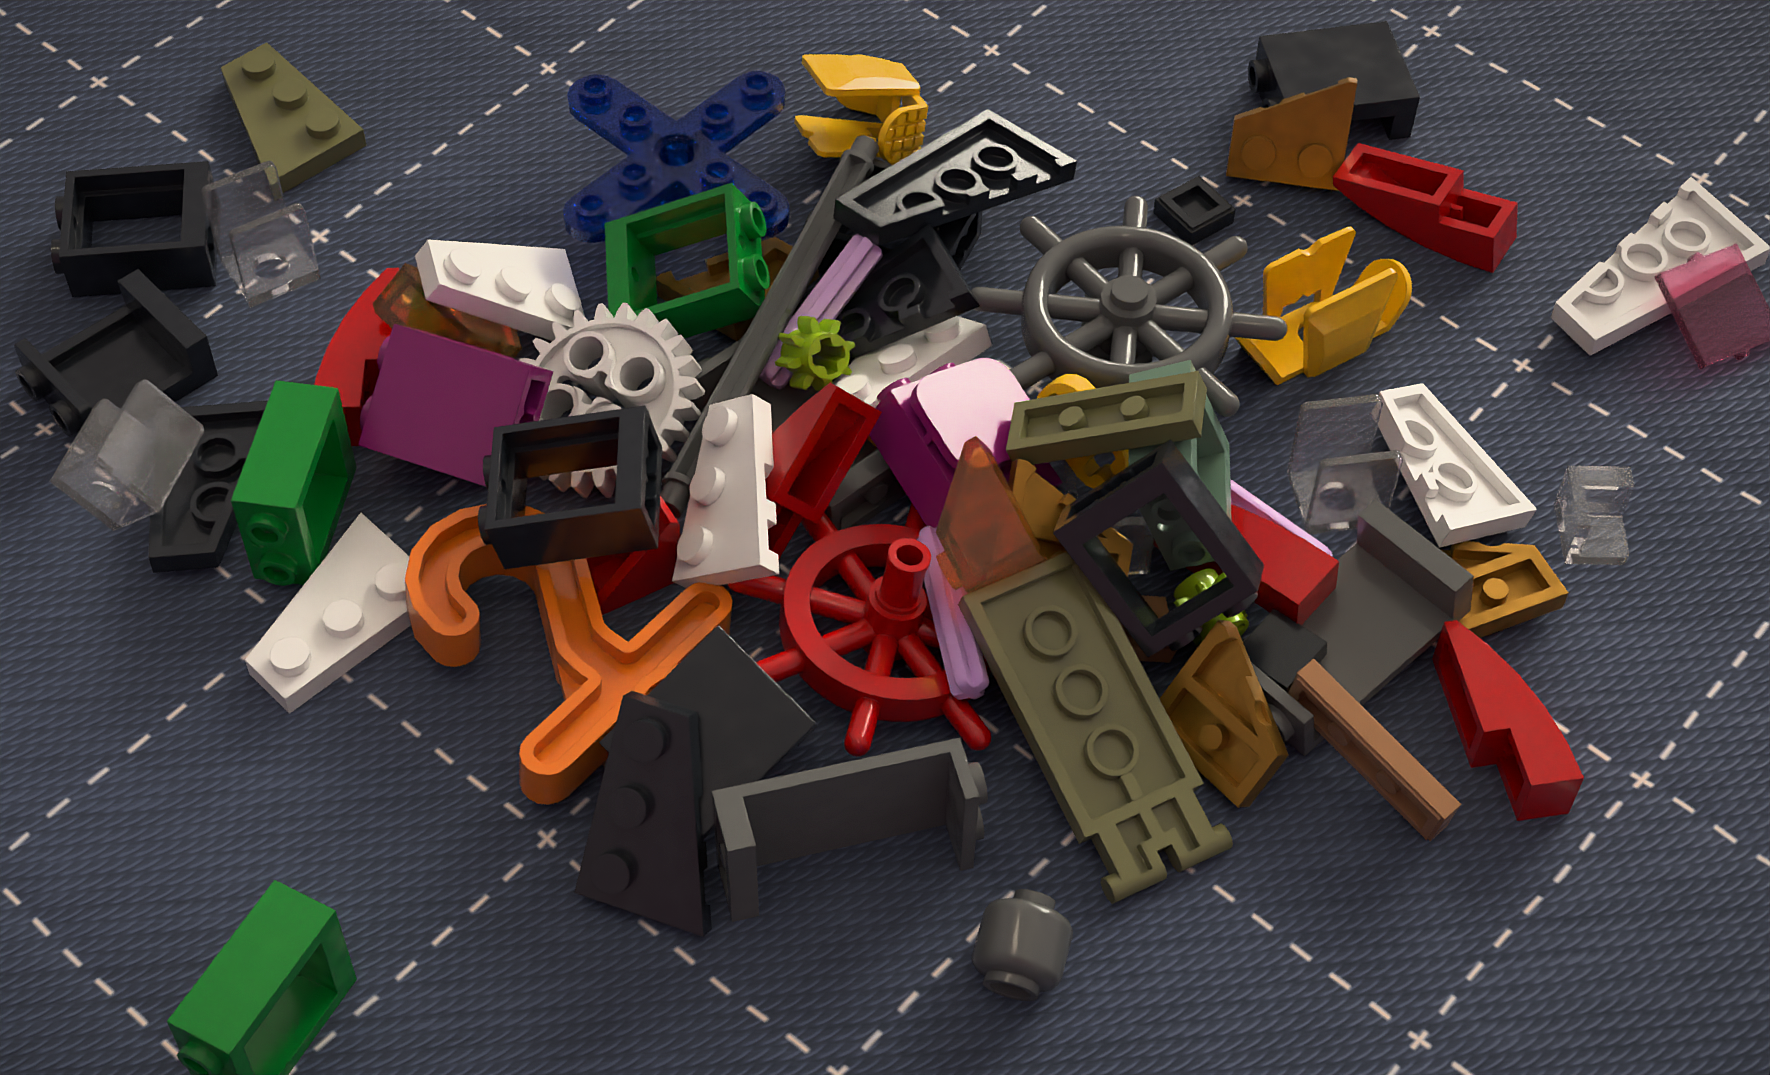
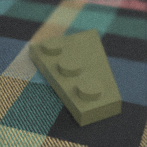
[221,42,367,199]

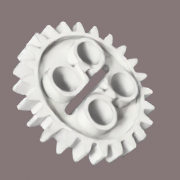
[519,303,705,498]

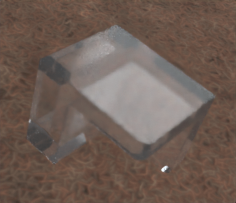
[1554,466,1635,565]

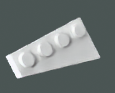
[1551,177,1770,356]

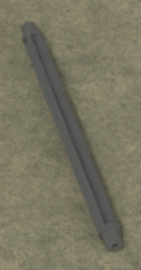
[660,135,879,518]

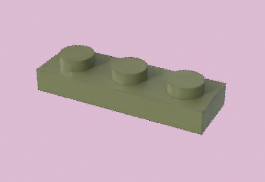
[1006,371,1207,465]

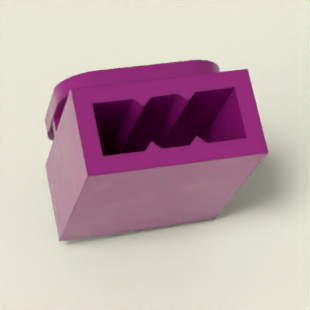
[358,324,554,486]
[869,358,1062,544]

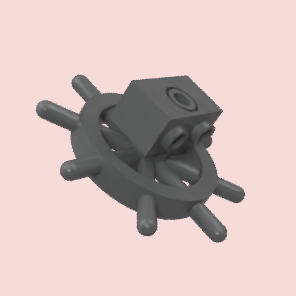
[971,196,1287,417]

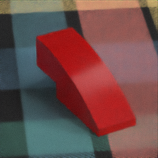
[1333,143,1518,273]
[314,268,407,446]
[765,382,882,560]
[1145,504,1339,625]
[1432,620,1584,821]

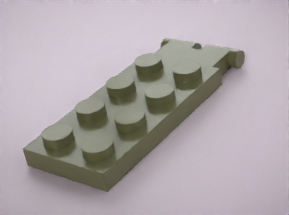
[958,552,1233,904]

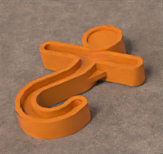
[405,504,733,805]

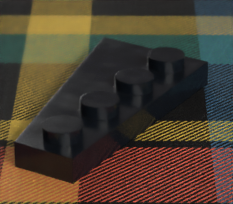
[833,109,1077,246]

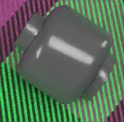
[972,889,1073,1001]

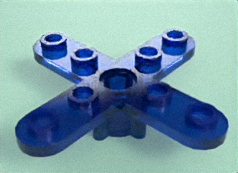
[563,71,790,243]

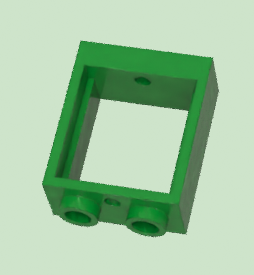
[605,183,770,338]
[231,380,357,586]
[167,880,357,1075]

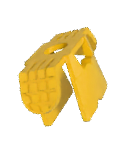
[794,54,928,165]
[1234,226,1412,385]

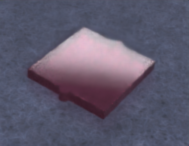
[1654,243,1770,370]

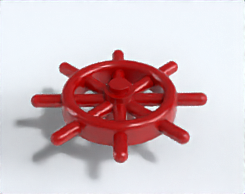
[728,503,993,757]

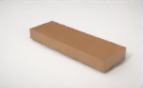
[1288,659,1462,841]

